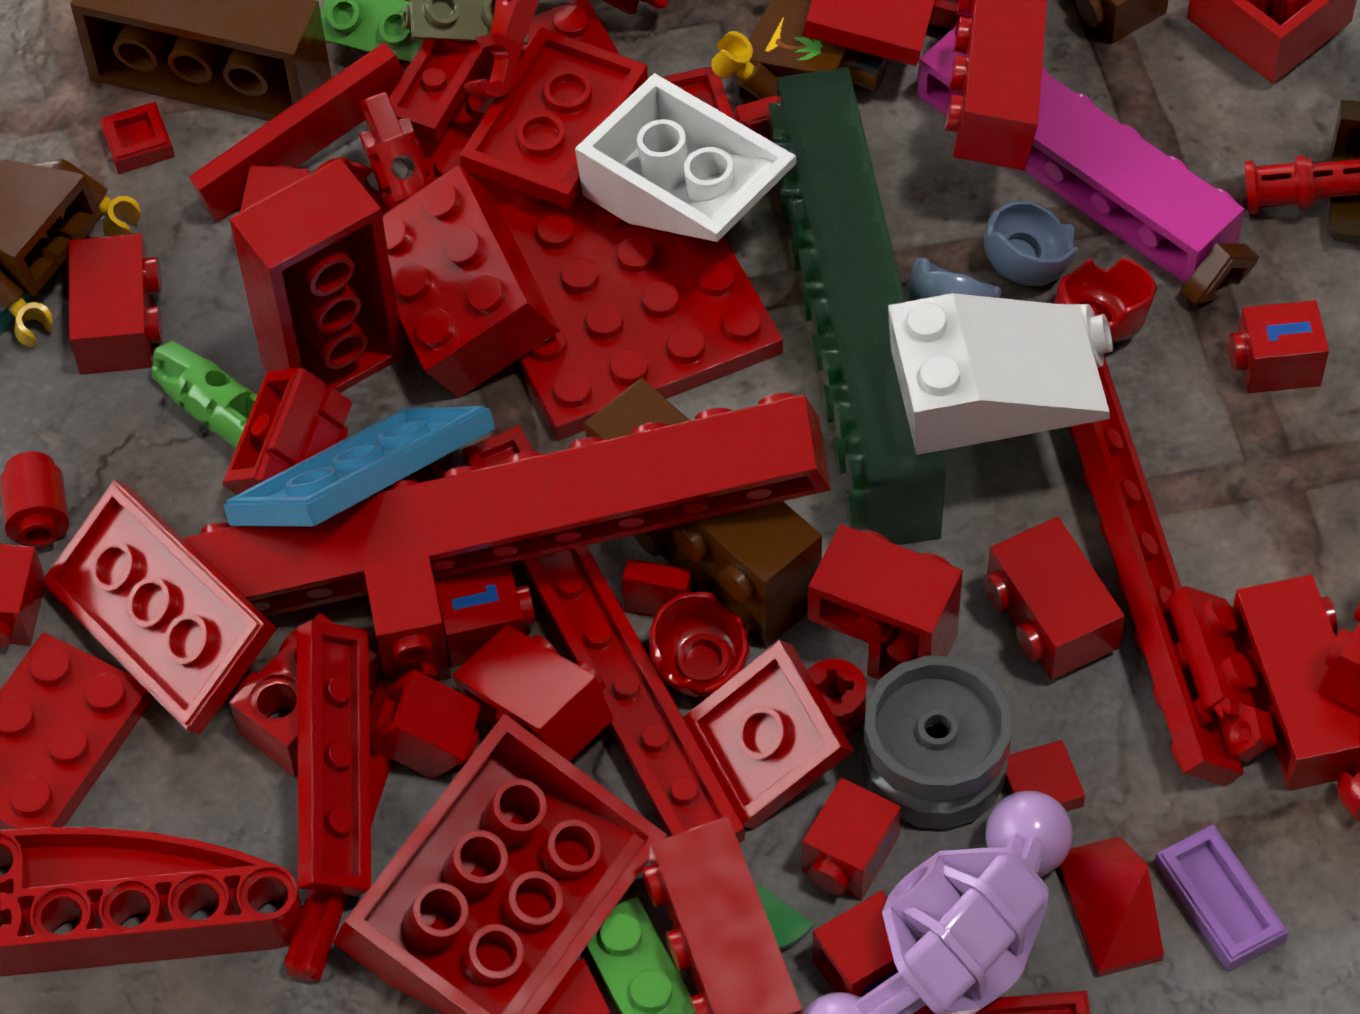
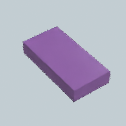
[1154,824,1289,972]

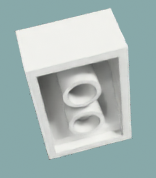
[575,73,796,242]
[888,293,1110,455]

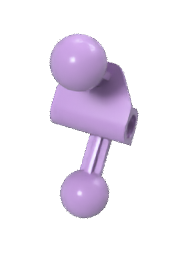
[802,790,1073,1014]

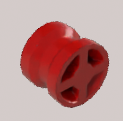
[807,658,867,738]

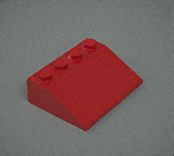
[332,713,667,1014]

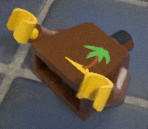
[711,0,887,111]
[0,159,141,348]

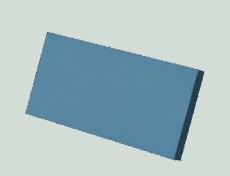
[223,406,496,527]

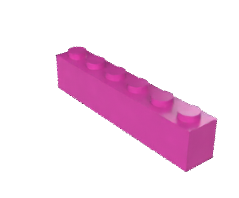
[917,26,1245,284]

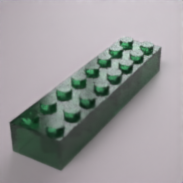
[767,67,946,545]

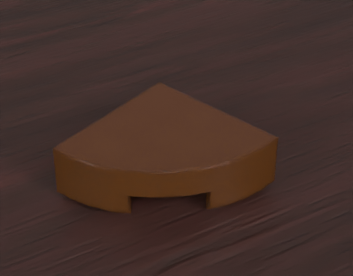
[1181,243,1260,304]

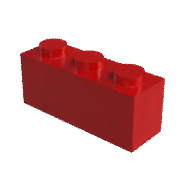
[1233,574,1360,791]
[641,816,802,1014]

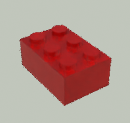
[382,164,560,398]

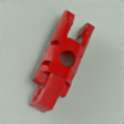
[359,92,433,212]

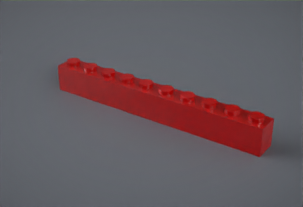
[183,393,831,617]

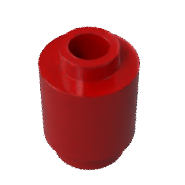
[0,451,69,548]

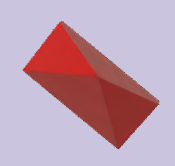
[1058,836,1164,977]

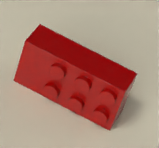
[229,158,405,393]

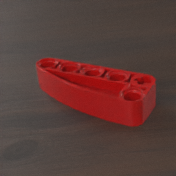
[0,827,303,976]

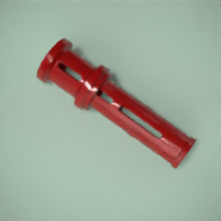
[1244,155,1360,215]

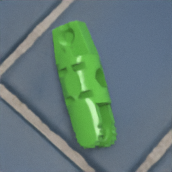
[151,341,257,449]

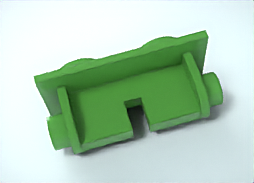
[321,0,425,63]

